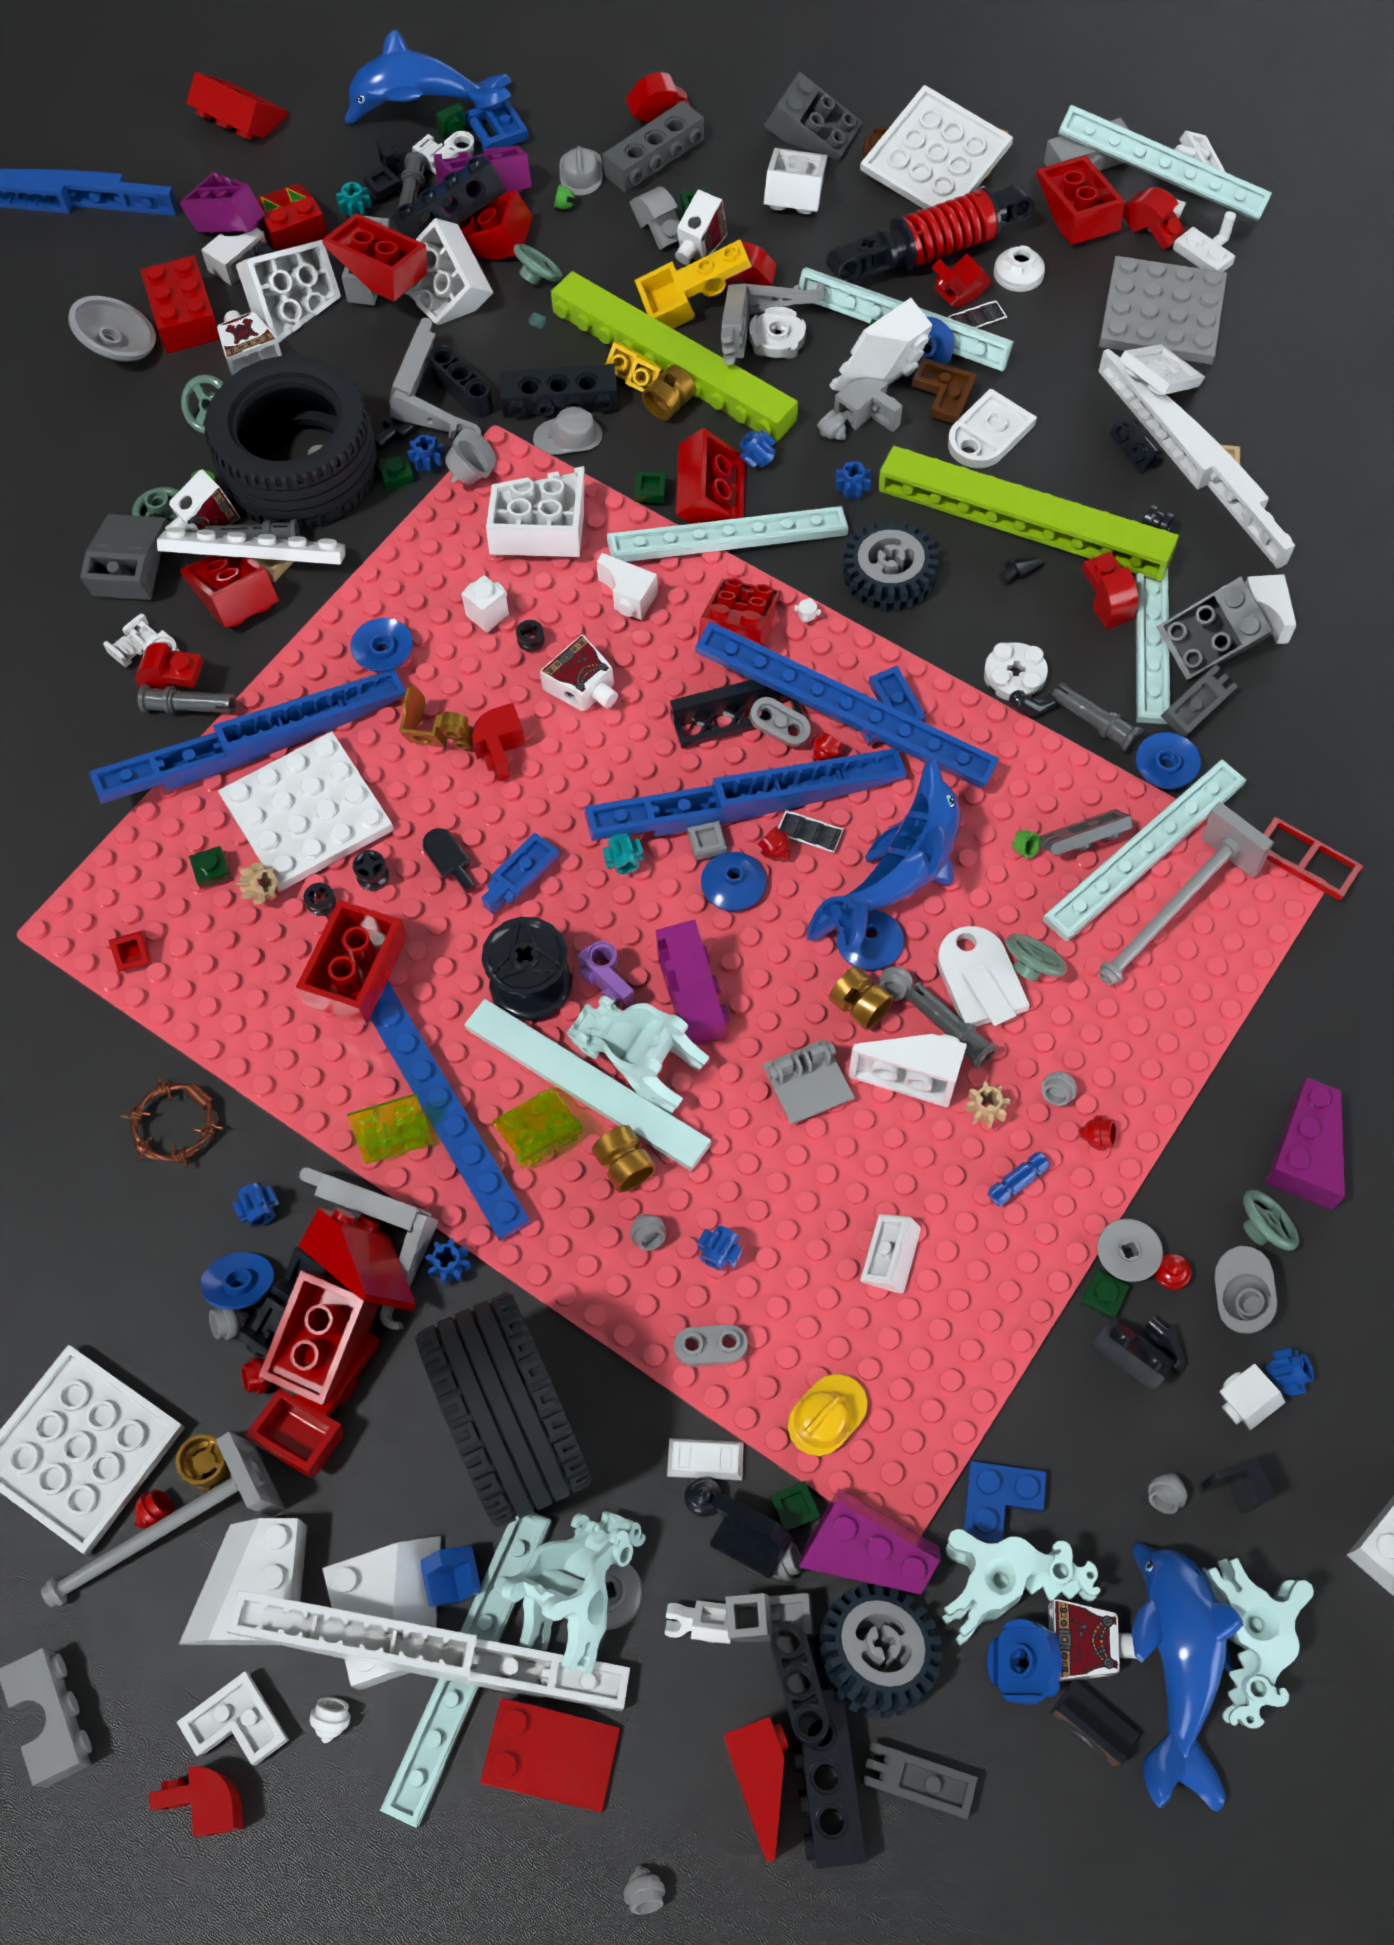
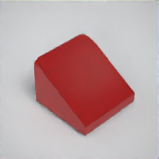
[108,930,152,972]

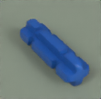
[987,1152,1050,1206]

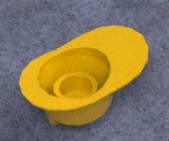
[788,1374,868,1457]

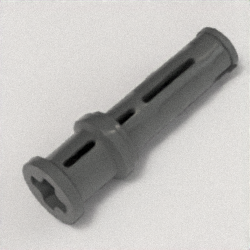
[398,152,429,208]
[205,519,300,540]
[1052,682,1143,753]
[137,685,236,714]
[905,982,998,1069]

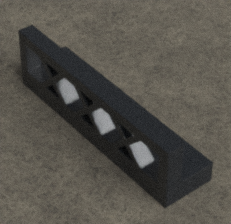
[670,679,803,749]

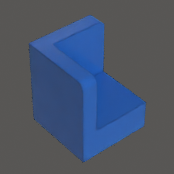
[421,1545,481,1607]

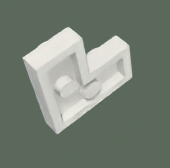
[177,1671,289,1766]

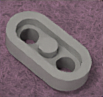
[749,697,811,747]
[674,1325,748,1367]

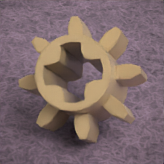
[235,862,280,904]
[965,1082,1010,1128]

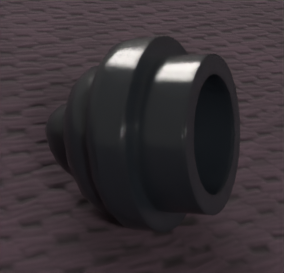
[684,1477,722,1517]

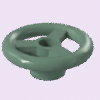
[514,244,562,285]
[181,375,223,434]
[132,487,179,519]
[1006,933,1067,981]
[1243,1190,1299,1251]

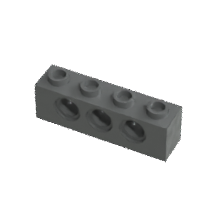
[602,101,704,192]

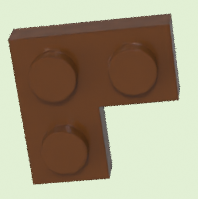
[912,357,977,424]

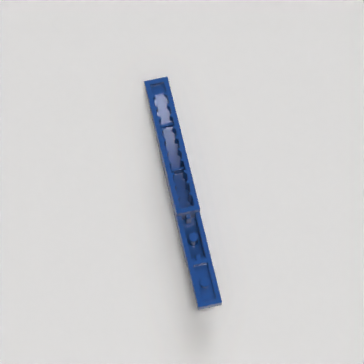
[0,169,179,216]
[89,669,406,804]
[584,748,907,841]

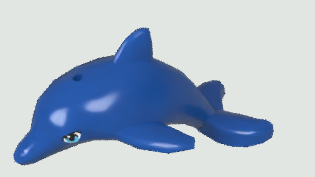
[345,30,512,125]
[807,759,961,952]
[1132,1543,1243,1812]

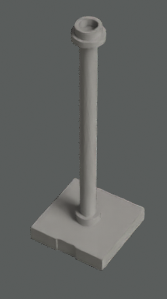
[1097,801,1274,986]
[41,1432,285,1608]

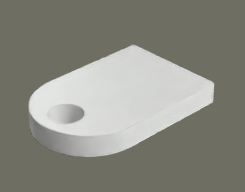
[948,388,1037,468]
[937,926,1030,1027]

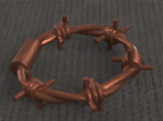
[121,1077,224,1168]

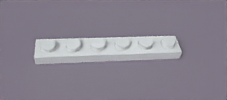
[157,527,345,564]

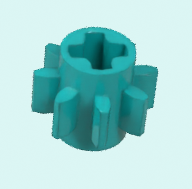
[336,182,372,217]
[602,833,644,875]

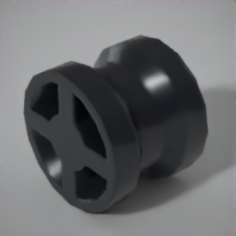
[1142,504,1175,532]
[353,850,389,891]

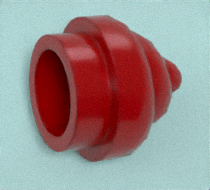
[812,731,844,761]
[757,826,791,860]
[1078,1115,1117,1151]
[1154,1254,1192,1291]
[241,1357,274,1395]
[135,1489,174,1529]

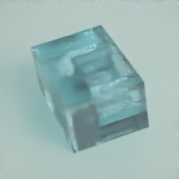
[529,312,546,329]

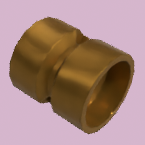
[642,365,696,421]
[829,966,894,1030]
[592,1125,656,1193]
[175,1434,231,1493]

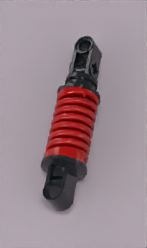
[826,185,1035,283]

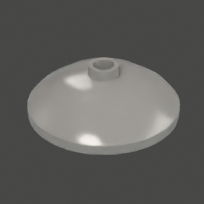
[68,296,156,361]

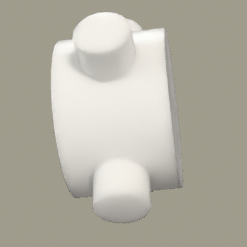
[794,598,821,623]

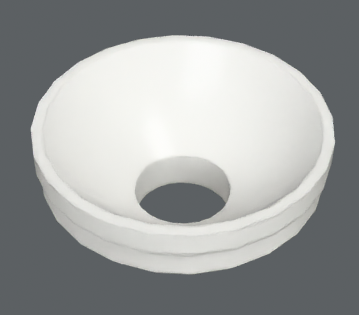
[993,245,1045,292]

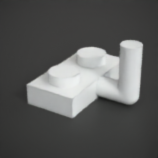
[1174,131,1225,172]
[1173,211,1236,272]

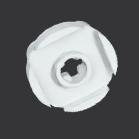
[749,307,806,359]
[984,643,1048,701]

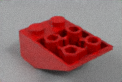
[698,578,781,647]

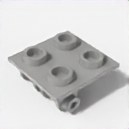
[762,1039,855,1125]

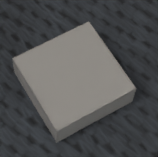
[687,821,727,861]

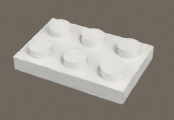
[1119,344,1205,395]

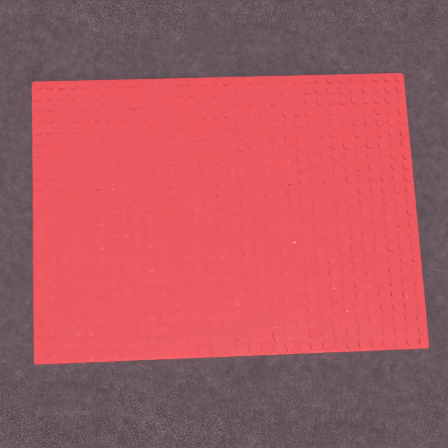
[17,425,1326,1536]

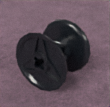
[481,917,573,1021]

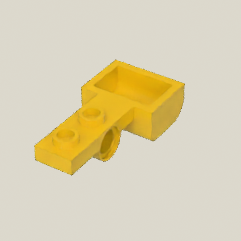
[635,239,752,329]

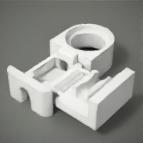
[412,131,474,174]
[103,614,180,668]

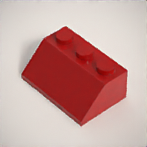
[186,71,288,140]
[676,428,745,524]

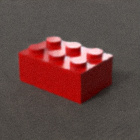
[140,255,220,354]
[295,899,408,1025]

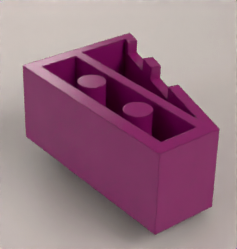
[433,146,531,201]
[179,172,265,234]
[656,919,730,1046]
[1264,1078,1345,1211]
[799,1488,940,1594]

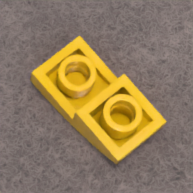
[605,341,662,392]

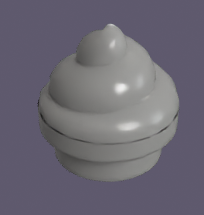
[817,409,846,440]
[879,966,913,1001]
[1041,1071,1077,1106]
[630,1214,666,1251]
[209,1307,249,1340]
[1148,1473,1188,1514]
[772,1542,803,1582]
[623,1865,665,1915]

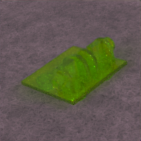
[492,1087,582,1168]
[347,1093,433,1164]

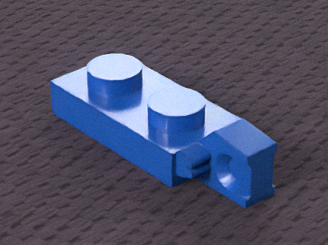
[481,833,560,914]

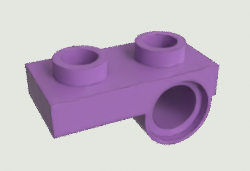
[577,941,635,1010]

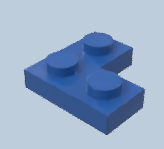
[860,665,926,746]
[963,1461,1046,1544]

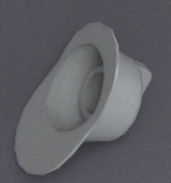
[559,146,603,196]
[533,407,603,455]
[445,429,496,485]
[1215,1246,1277,1334]

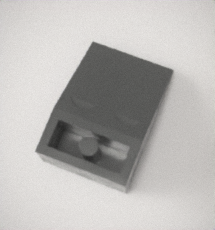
[763,71,863,160]
[80,514,168,600]
[1156,576,1274,681]

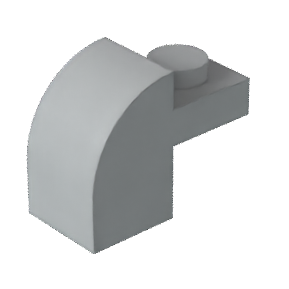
[629,186,680,250]
[834,378,903,432]
[725,1593,814,1642]

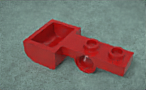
[245,1333,380,1478]

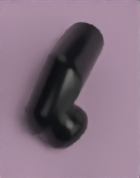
[1009,690,1056,718]

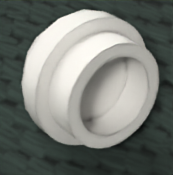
[309,1697,351,1743]

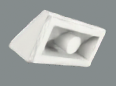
[860,1214,921,1293]

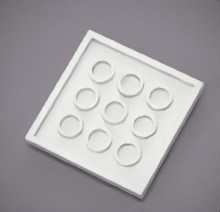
[860,85,1013,209]
[218,731,394,892]
[0,1344,185,1556]

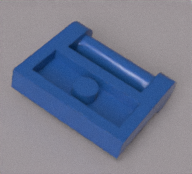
[465,99,529,151]

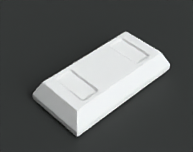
[667,1438,744,1481]

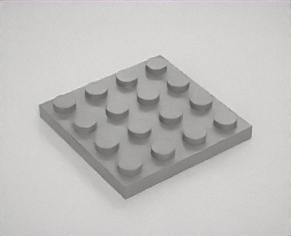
[1099,256,1227,365]

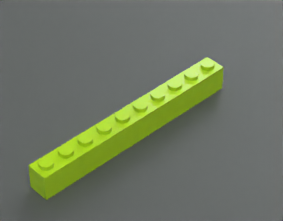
[551,271,798,443]
[879,446,1179,582]

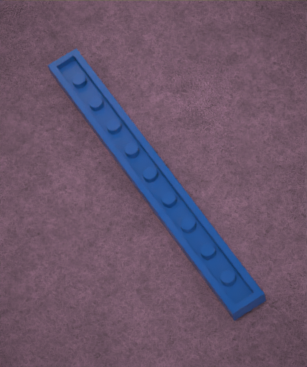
[695,621,999,790]
[370,981,531,1242]

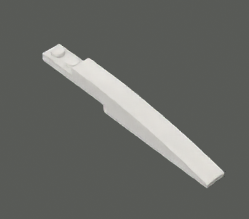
[1099,349,1295,569]
[227,1590,630,1711]

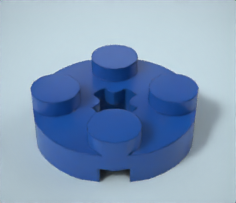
[987,1619,1062,1705]

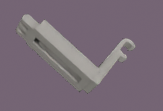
[721,283,824,365]
[388,318,481,439]
[299,1168,439,1330]

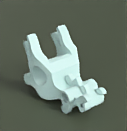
[567,996,709,1115]
[501,1511,646,1674]
[942,1529,1100,1646]
[1202,1558,1314,1728]

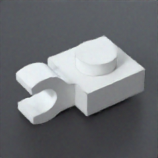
[665,1600,731,1644]

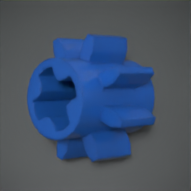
[740,430,776,468]
[407,435,445,472]
[835,461,871,499]
[232,1182,280,1227]
[697,1225,742,1271]
[425,1238,471,1286]
[1266,1348,1314,1396]

